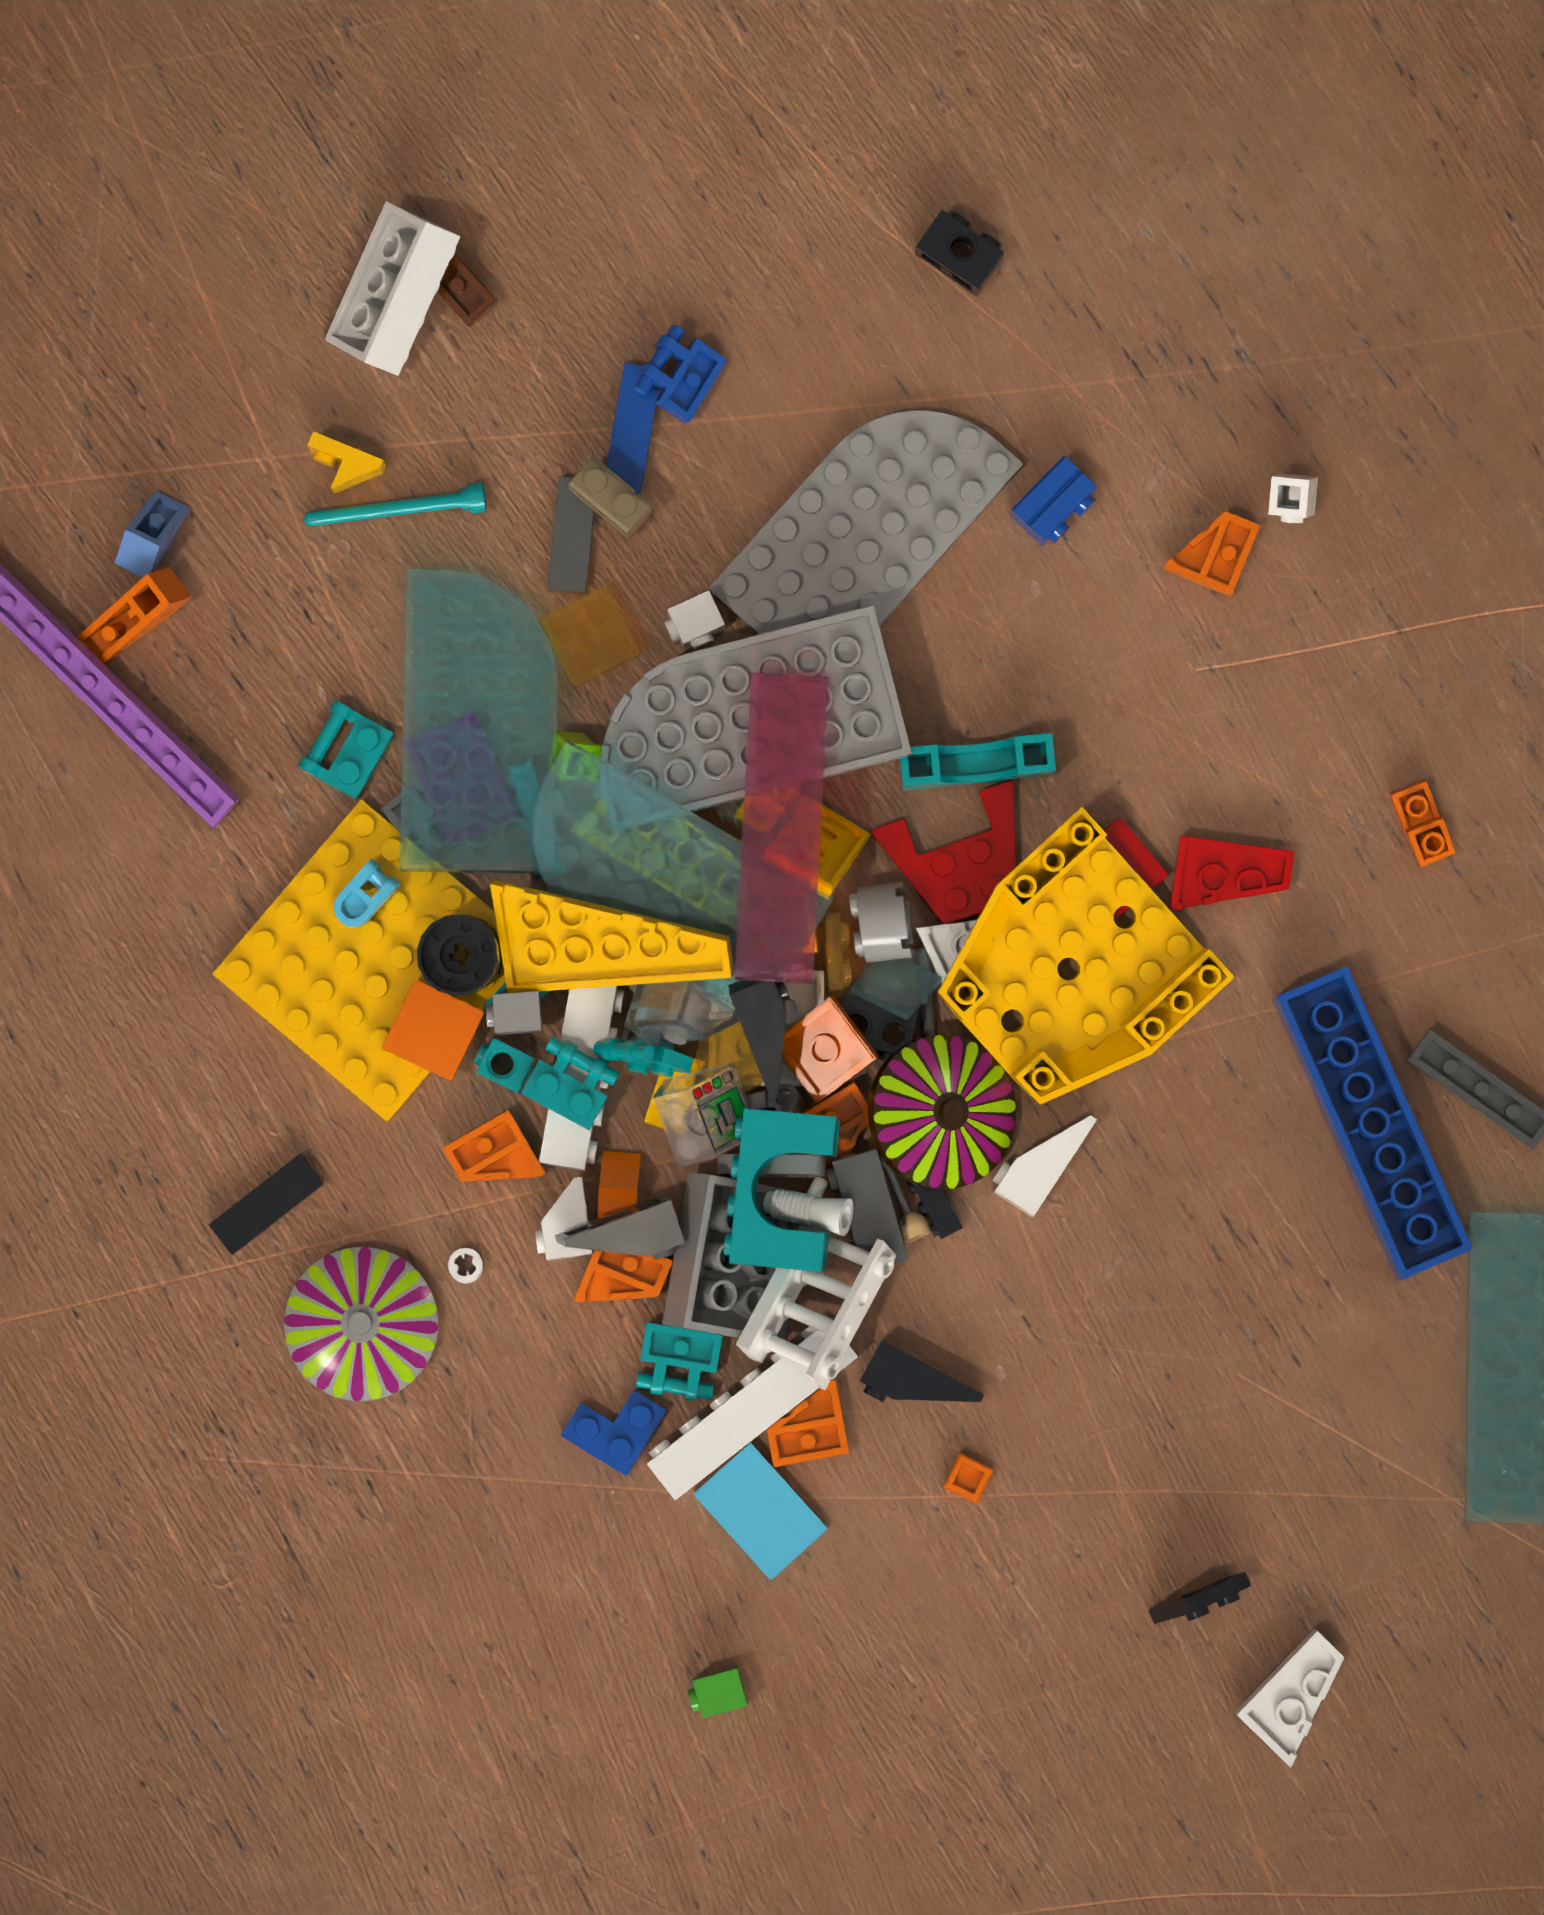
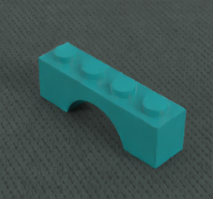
[899,733,1056,791]

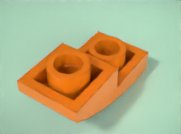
[1388,779,1456,867]

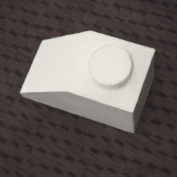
[535,1177,593,1261]

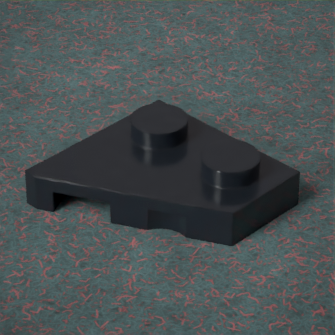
[1148,1572,1251,1624]

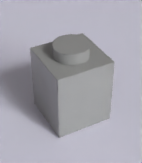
[486,991,543,1036]

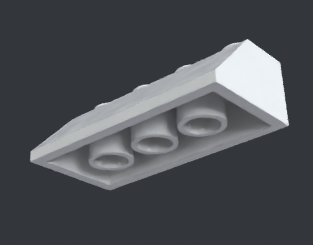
[324,201,460,376]

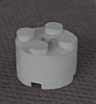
[849,881,913,963]

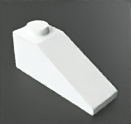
[992,1115,1097,1217]

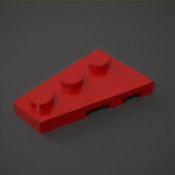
[1169,835,1294,911]

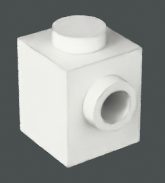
[1268,473,1318,523]
[664,590,725,650]

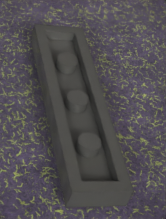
[1407,1029,1544,1151]

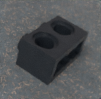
[841,994,918,1061]

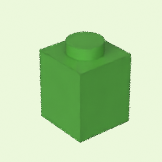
[687,1667,748,1718]

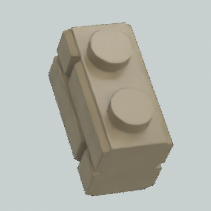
[568,456,652,539]

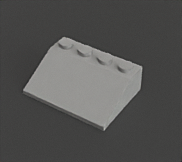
[662,1173,802,1340]

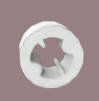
[448,1248,483,1284]

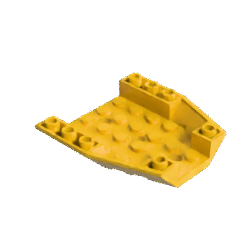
[938,807,1235,1105]

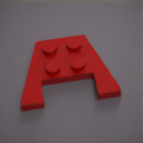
[871,780,1015,924]

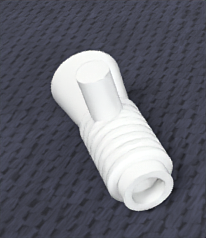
[763,1177,854,1236]

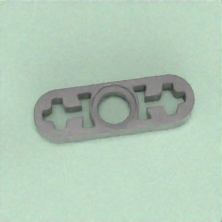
[717,1154,827,1178]

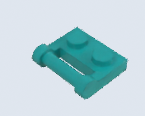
[297,700,395,800]

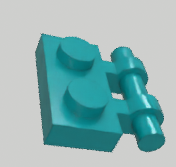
[521,1036,620,1131]
[593,1038,693,1077]
[636,1322,723,1401]

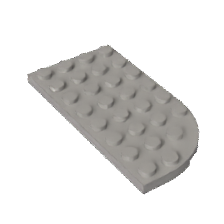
[708,410,1023,635]
[600,605,912,832]

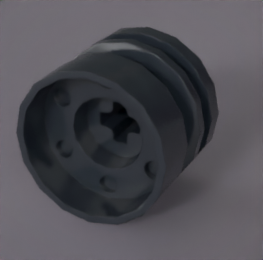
[417,914,502,996]

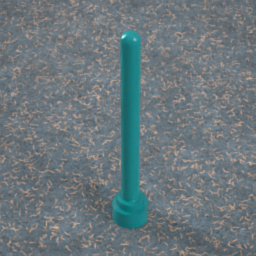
[304,482,487,526]

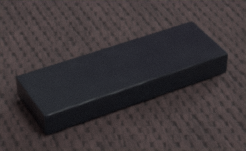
[209,1154,324,1255]

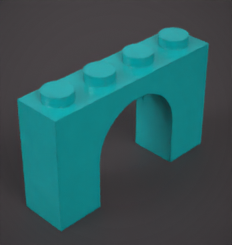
[724,1108,841,1273]

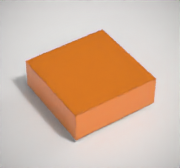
[943,1452,994,1504]

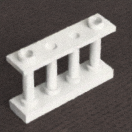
[736,1224,897,1390]

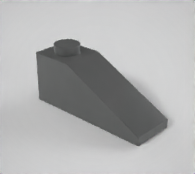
[555,1196,685,1259]

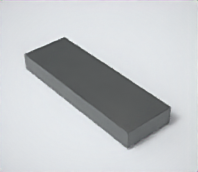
[548,477,594,595]

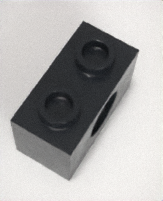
[915,210,1004,297]

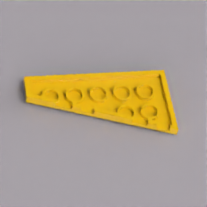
[490,879,735,993]

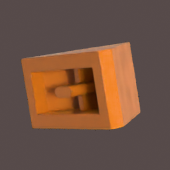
[597,1151,641,1219]

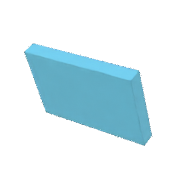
[693,1442,828,1581]

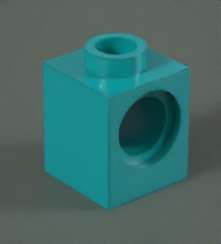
[474,1038,536,1095]

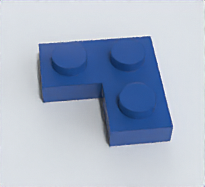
[561,1390,667,1476]

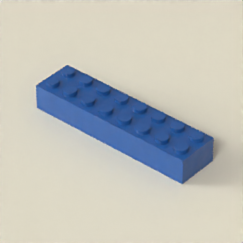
[1273,966,1473,1281]

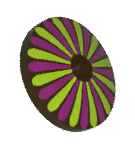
[868,1035,1016,1189]

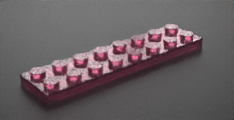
[735,673,828,984]

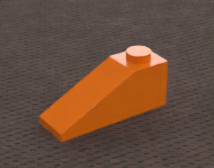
[77,567,192,665]

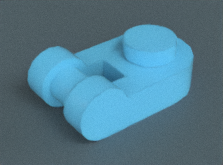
[334,859,401,928]

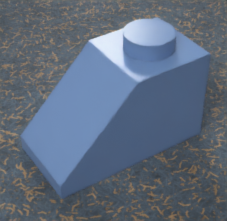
[115,491,189,577]

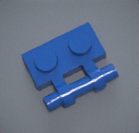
[634,324,727,424]

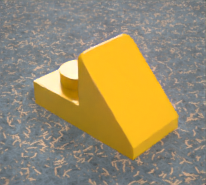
[308,431,386,494]

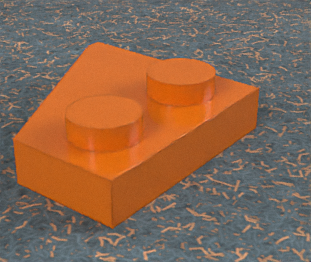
[1163,511,1261,597]
[442,1110,546,1182]

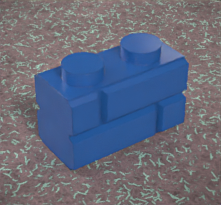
[1010,456,1097,546]

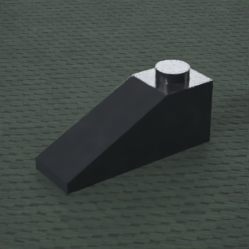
[728,969,791,1099]
[859,1340,984,1402]

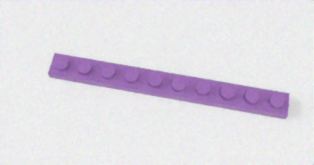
[0,563,241,828]

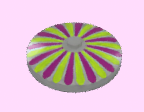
[284,1247,439,1401]

